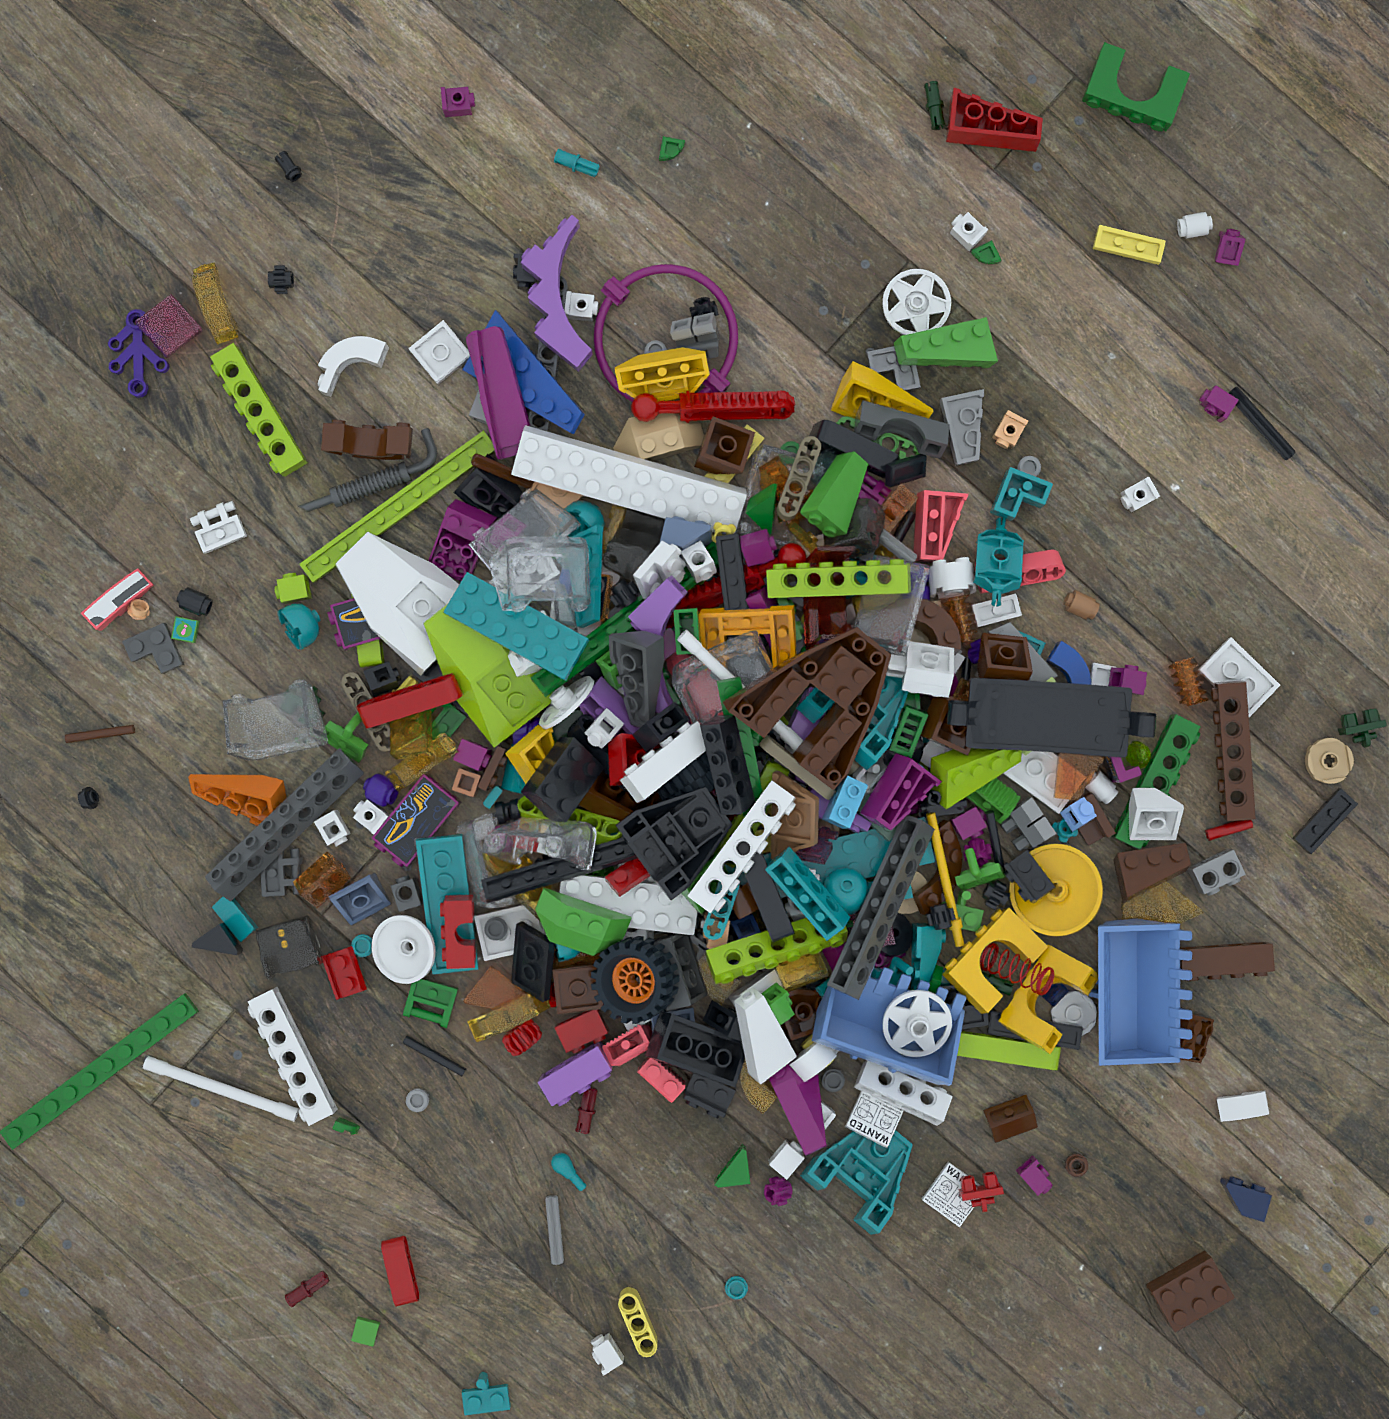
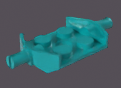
[974,517,1024,607]

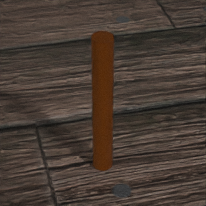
[65,725,135,743]

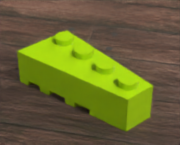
[930,748,1022,809]

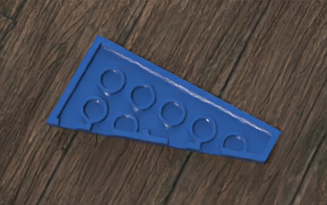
[462,310,585,435]

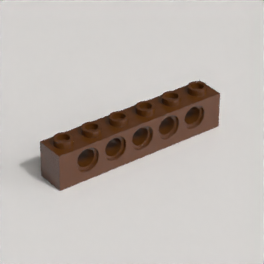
[1211,680,1256,821]

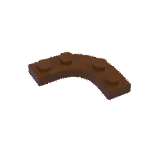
[913,820,962,915]

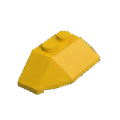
[615,347,710,401]

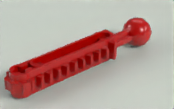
[631,390,796,423]
[666,543,807,629]

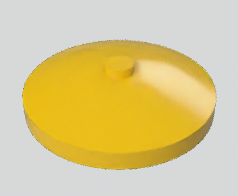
[1009,844,1103,937]

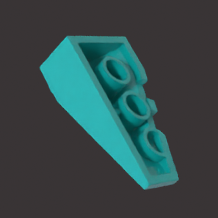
[911,923,946,990]

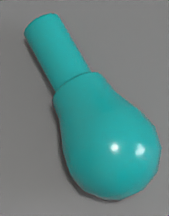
[551,1153,587,1191]

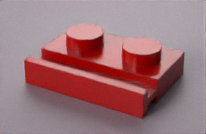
[321,946,367,1000]

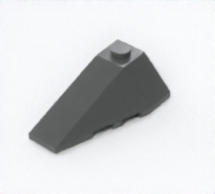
[609,631,664,728]

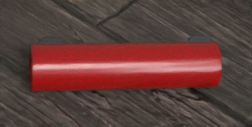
[1205,820,1253,841]

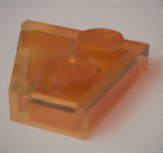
[759,455,801,506]
[1053,753,1104,801]
[463,966,526,1013]

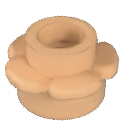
[127,599,150,620]

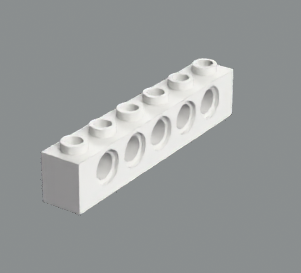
[688,781,796,913]
[248,987,338,1126]

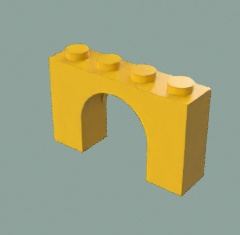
[942,908,1048,1014]
[999,944,1098,1054]

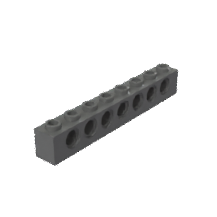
[205,748,364,902]
[827,815,935,1000]

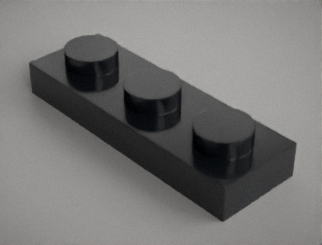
[1292,788,1358,854]

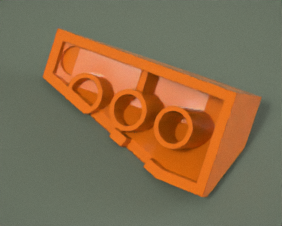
[188,774,287,826]

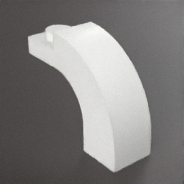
[318,336,389,397]

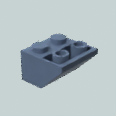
[660,516,713,559]

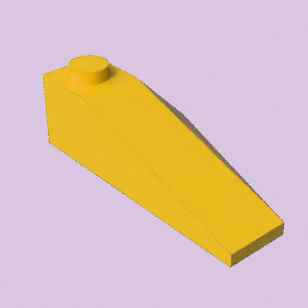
[831,361,933,419]

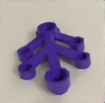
[108,309,170,398]

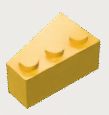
[505,725,554,784]

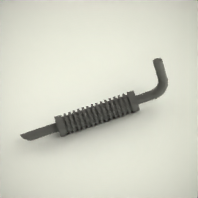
[298,428,437,512]

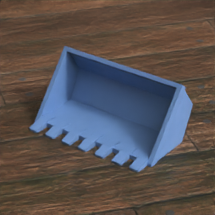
[812,965,966,1086]

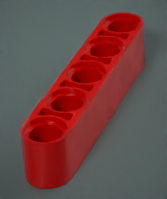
[356,673,463,728]

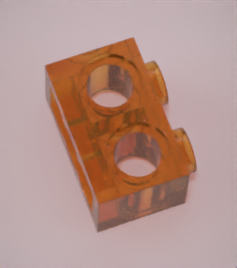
[293,852,351,908]

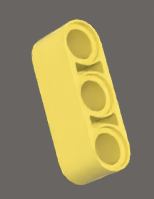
[618,1287,658,1357]

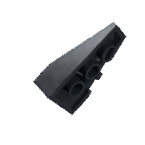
[453,454,548,538]

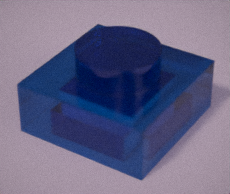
[1042,983,1069,1007]

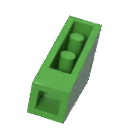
[800,451,868,537]

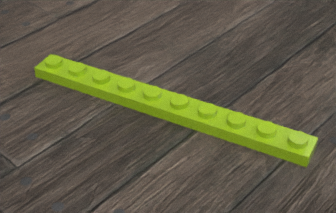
[299,430,495,583]

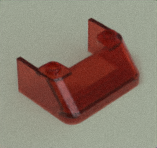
[803,546,854,650]

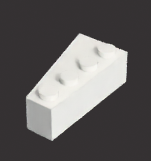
[620,721,706,803]

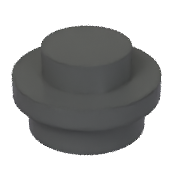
[484,917,508,941]
[822,1069,845,1092]

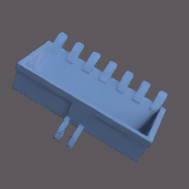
[1088,918,1192,1066]

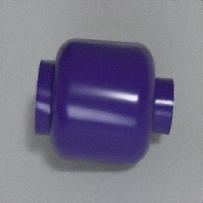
[363,773,399,807]

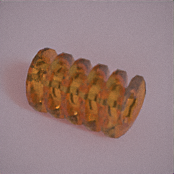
[942,594,979,643]
[1168,656,1209,706]

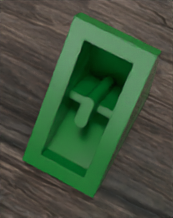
[746,483,777,535]
[714,1144,750,1188]

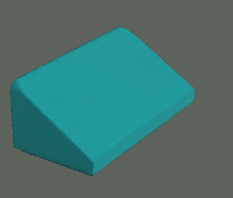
[212,897,259,942]

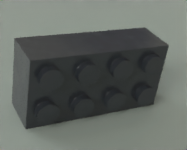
[645,1012,745,1088]

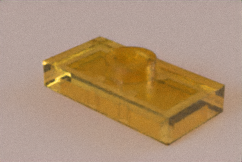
[788,521,827,562]

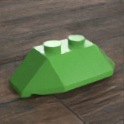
[535,887,632,956]

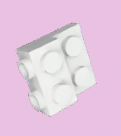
[633,541,686,600]

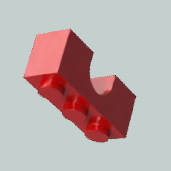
[440,895,476,969]

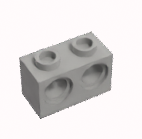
[1187,849,1246,896]

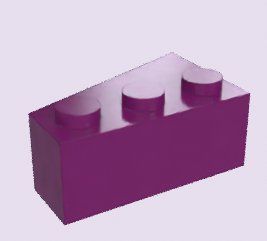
[860,753,942,830]

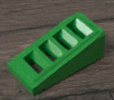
[889,704,928,758]

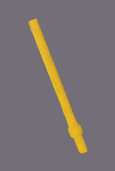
[926,812,964,947]

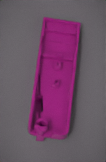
[466,326,531,460]

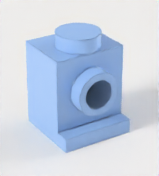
[1060,797,1097,832]

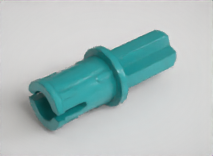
[554,148,600,177]

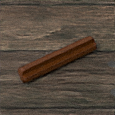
[471,453,534,489]

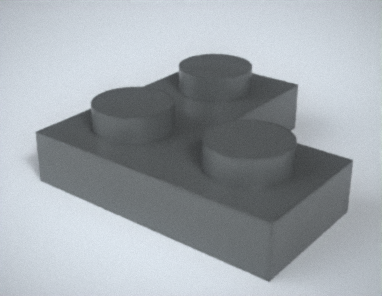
[122,623,184,674]

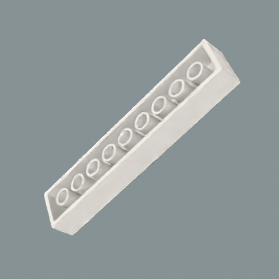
[511,425,747,535]

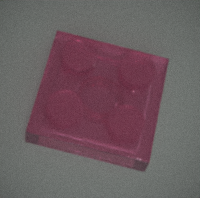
[136,294,202,358]

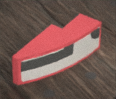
[81,568,154,631]

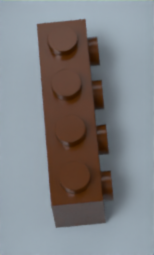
[1180,941,1275,981]

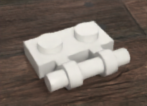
[190,501,247,554]

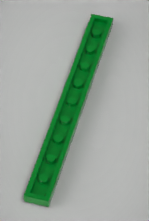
[531,542,719,698]
[0,993,199,1150]

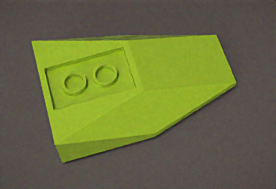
[423,604,552,748]

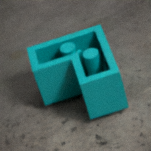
[990,467,1053,521]

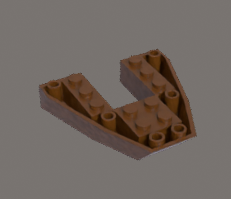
[722,627,891,790]

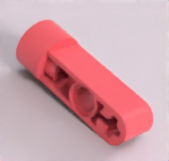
[975,550,1066,594]

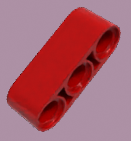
[381,1236,419,1307]

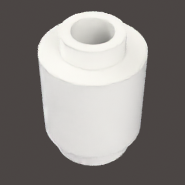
[1177,212,1213,239]
[1084,771,1118,804]

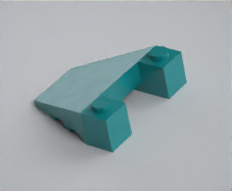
[796,676,908,770]
[800,1130,913,1235]

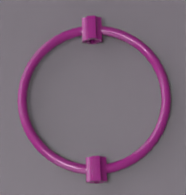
[594,264,738,402]

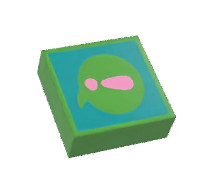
[171,616,200,643]

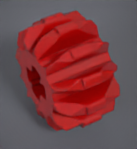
[502,1019,542,1056]

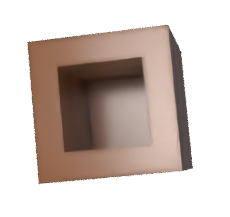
[452,768,483,797]

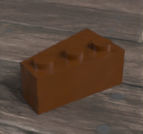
[1113,843,1191,904]

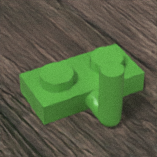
[321,712,369,763]
[955,848,1006,890]
[942,889,984,932]

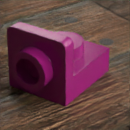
[1215,228,1246,266]

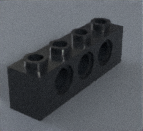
[700,715,756,815]

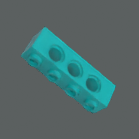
[765,846,850,941]

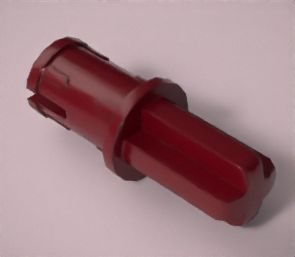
[575,1087,598,1134]
[285,1271,329,1307]

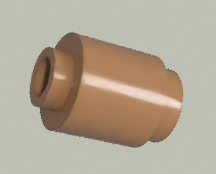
[1063,590,1100,620]

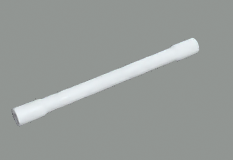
[677,630,804,751]
[143,1056,299,1122]

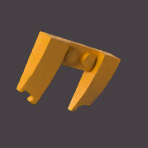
[699,605,796,671]

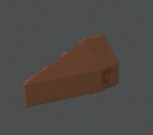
[780,989,822,1042]

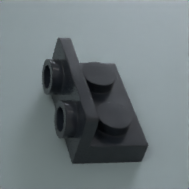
[1004,850,1056,904]
[683,1074,736,1119]

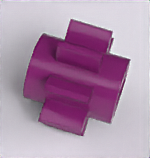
[963,838,992,867]
[764,1176,793,1207]

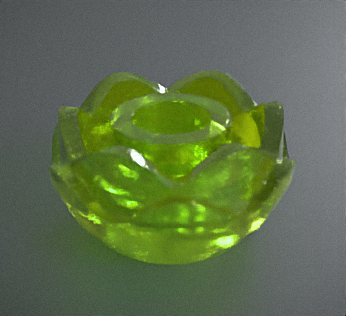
[1126,741,1151,769]

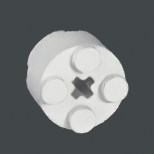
[928,557,976,599]

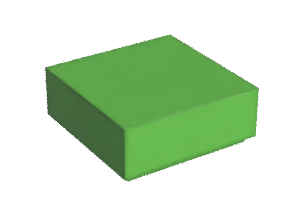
[351,1316,380,1347]

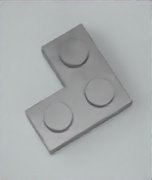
[866,346,921,392]

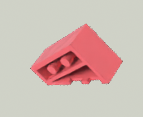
[913,490,968,563]

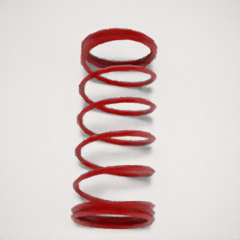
[980,943,1054,996]

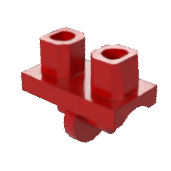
[958,1171,1004,1212]

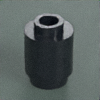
[176,587,213,616]

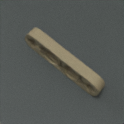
[776,436,821,521]
[341,672,398,752]
[759,735,837,800]

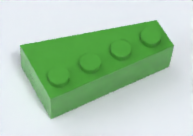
[894,317,998,368]

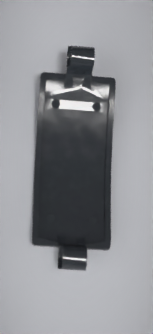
[947,678,1157,757]

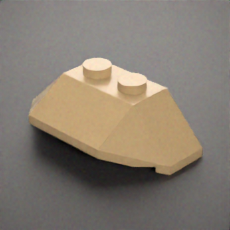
[613,413,704,461]

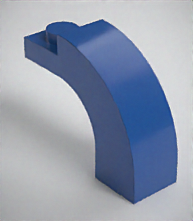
[1045,641,1091,685]

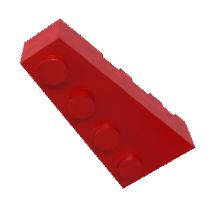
[946,87,1043,152]

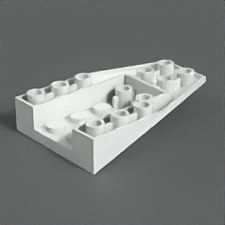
[335,532,460,676]

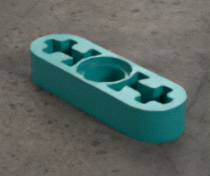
[703,873,740,940]

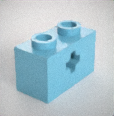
[822,775,868,829]

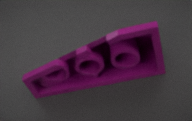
[769,1054,827,1156]

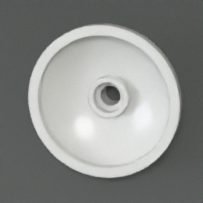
[372,915,436,984]

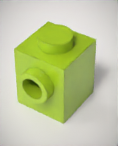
[275,573,312,604]

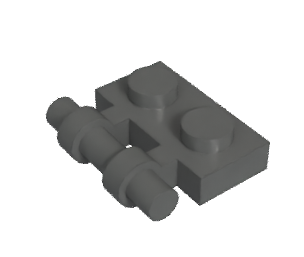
[260,848,304,897]

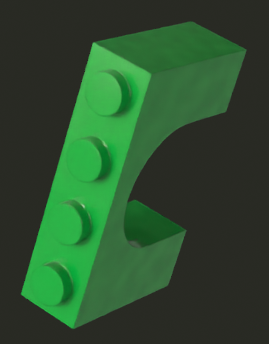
[1082,42,1190,131]

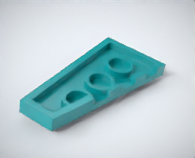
[563,525,603,628]

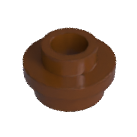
[1065,1153,1088,1177]

